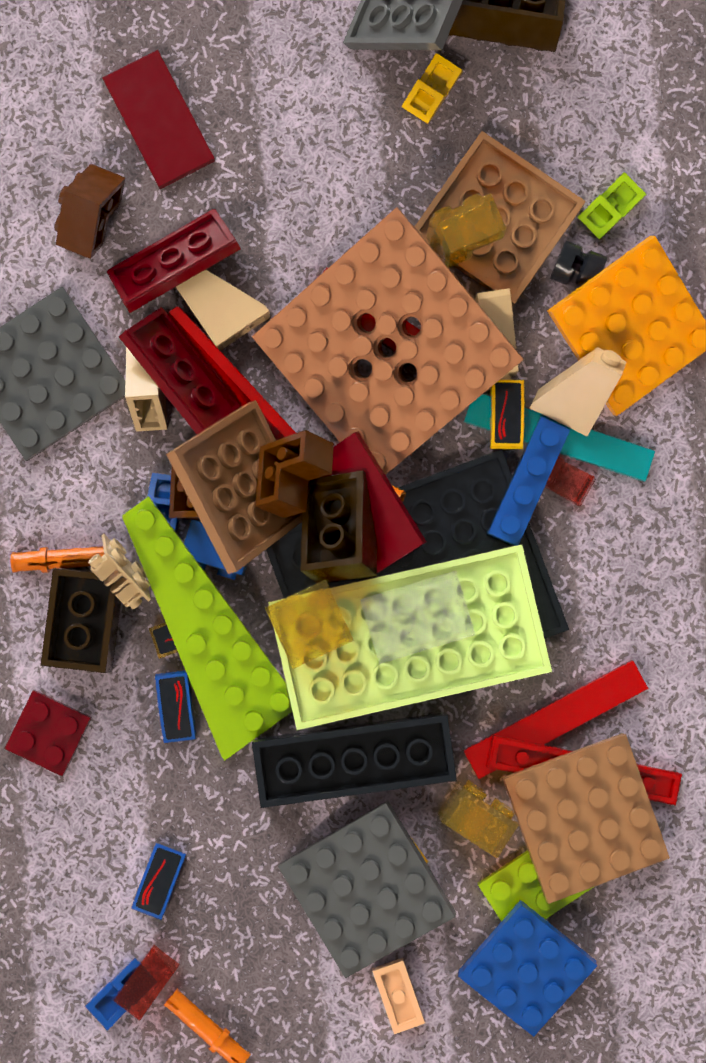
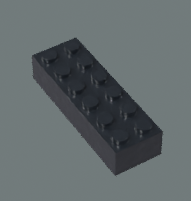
[252,712,457,808]

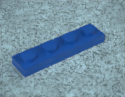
[487,416,570,546]

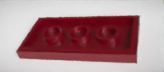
[102,50,215,189]
[106,209,241,313]
[119,307,241,434]
[322,431,427,573]

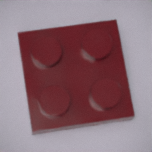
[4,690,92,776]

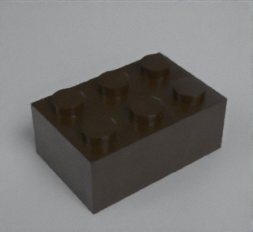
[40,568,122,673]

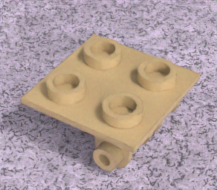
[88,534,151,609]

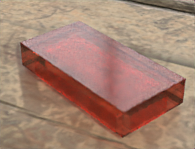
[112,945,180,1021]

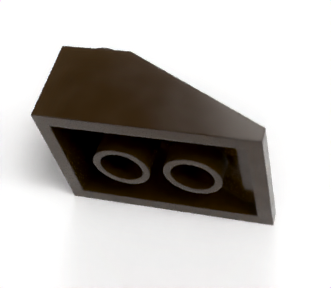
[301,471,377,584]

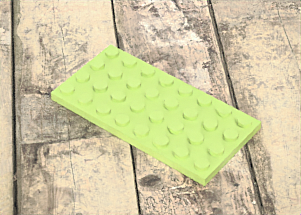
[268,545,552,730]

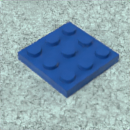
[458,900,597,1037]

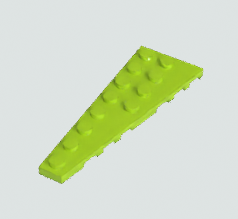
[122,496,292,760]

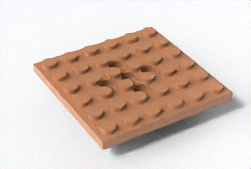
[252,207,524,475]

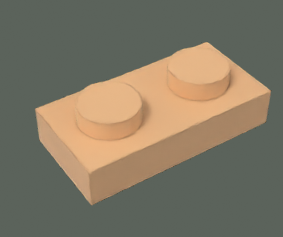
[372,958,425,1034]

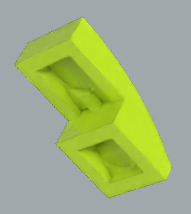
[578,172,647,240]

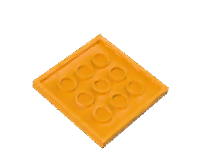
[547,236,706,416]

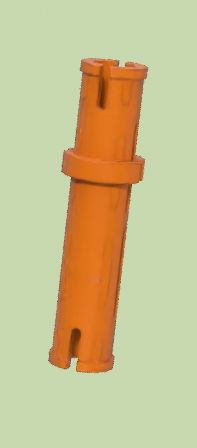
[10,546,104,573]
[164,988,251,1063]

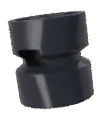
[550,241,607,289]

